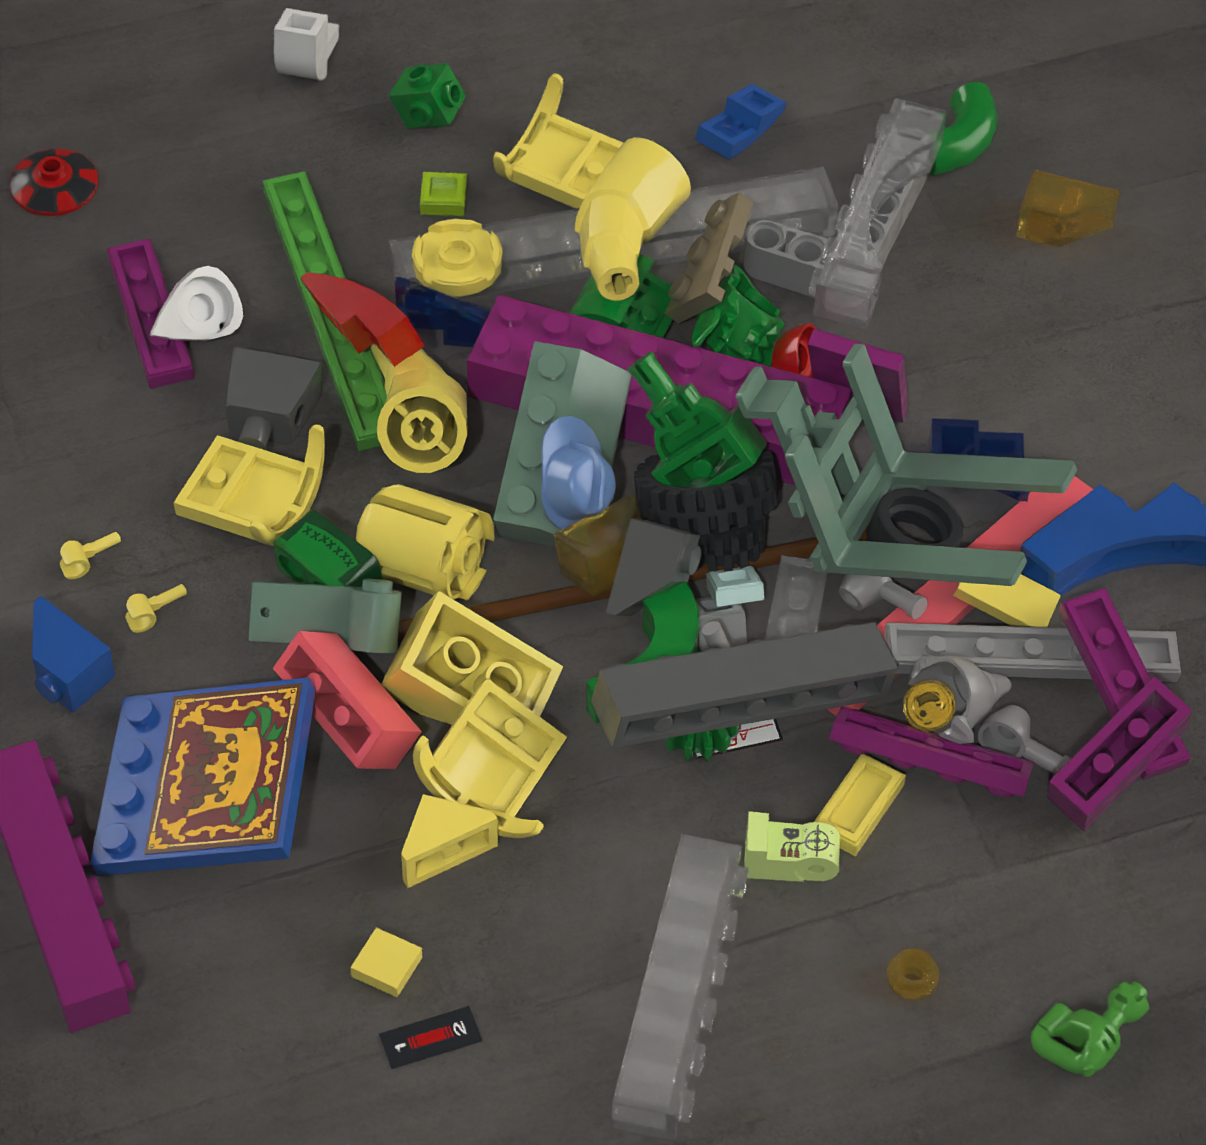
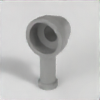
[839,574,927,619]
[978,705,1072,777]

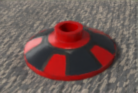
[9,149,98,216]

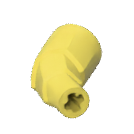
[574,137,691,301]
[371,344,467,473]

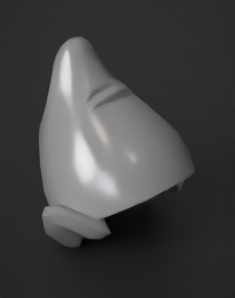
[908,656,1011,744]

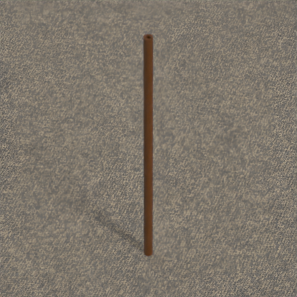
[398,527,867,641]

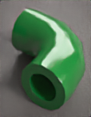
[927,82,998,176]

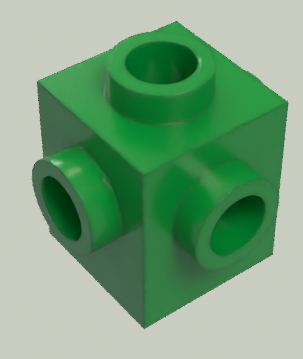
[388,63,466,129]

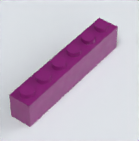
[0,740,136,1033]

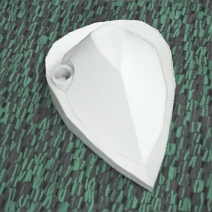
[149,266,243,341]

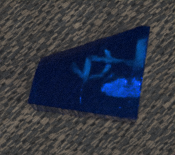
[395,276,491,348]
[928,418,1029,502]

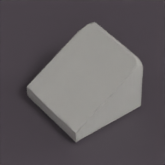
[695,597,747,651]

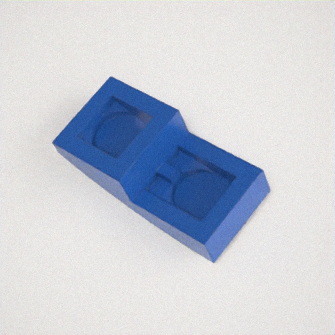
[695,83,786,160]

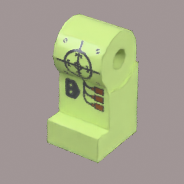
[743,811,840,882]

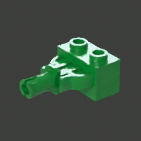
[627,351,767,488]

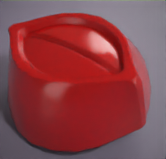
[771,323,817,378]

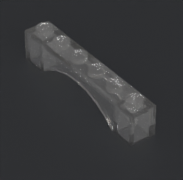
[809,98,946,329]

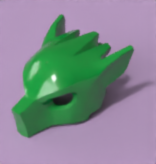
[692,264,784,367]

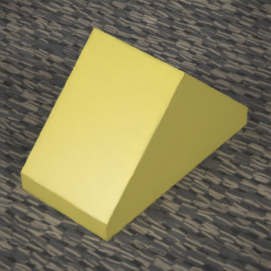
[401,794,498,888]

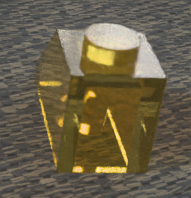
[1016,169,1120,247]
[553,494,640,596]

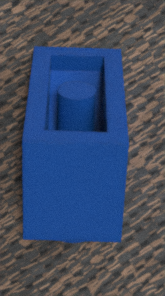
[32,596,115,713]

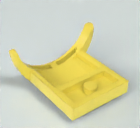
[493,73,623,210]
[174,425,325,546]
[413,678,567,838]

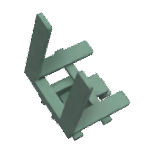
[736,344,1077,586]

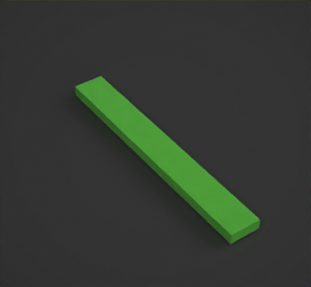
[263,171,387,451]

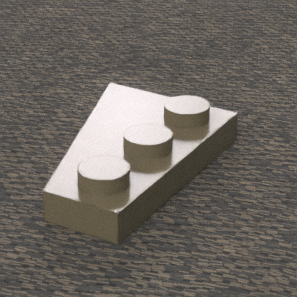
[664,192,753,323]

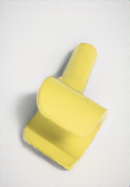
[59,532,121,579]
[125,584,187,633]

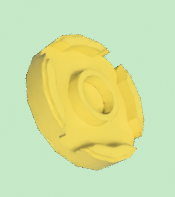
[411,219,503,297]

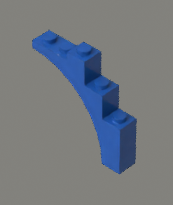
[1020,482,1206,596]

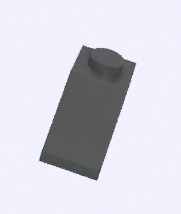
[606,518,701,616]

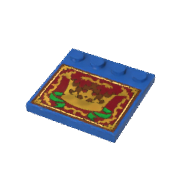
[90,678,316,876]

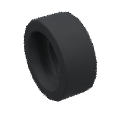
[866,488,963,547]

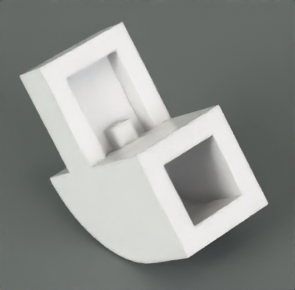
[274,8,339,80]

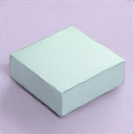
[706,566,764,607]

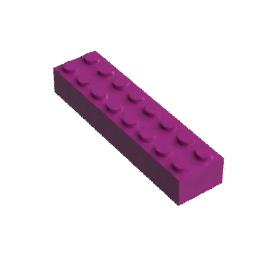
[467,295,851,486]

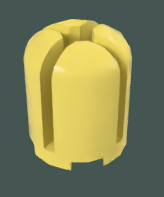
[356,484,495,600]

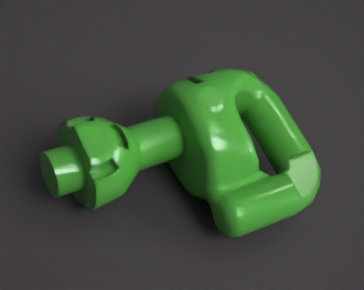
[1030,982,1150,1077]

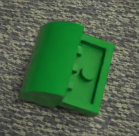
[569,254,672,338]

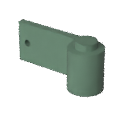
[248,579,402,653]

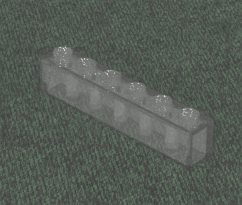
[612,834,749,1141]

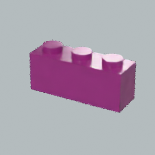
[1047,676,1192,832]

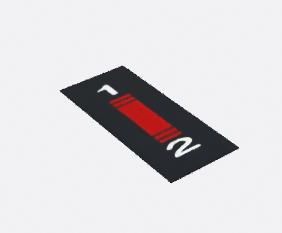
[379,1006,482,1069]

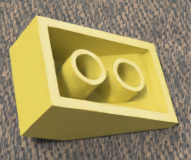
[381,591,563,725]

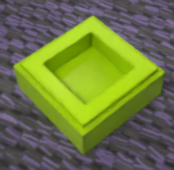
[420,172,467,216]

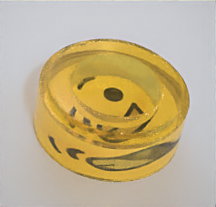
[903,680,956,731]

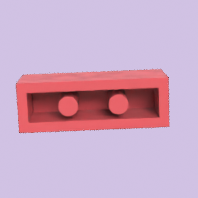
[273,631,422,769]

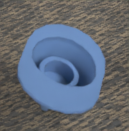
[541,416,616,532]

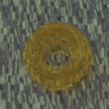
[886,949,940,1000]

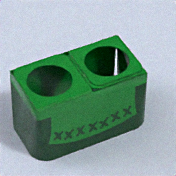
[273,509,382,587]

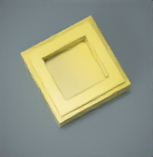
[351,927,423,997]

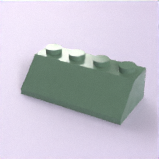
[493,341,632,554]

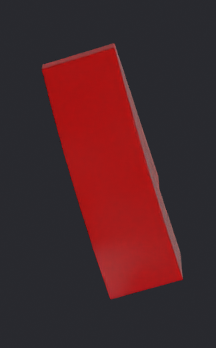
[300,272,425,367]

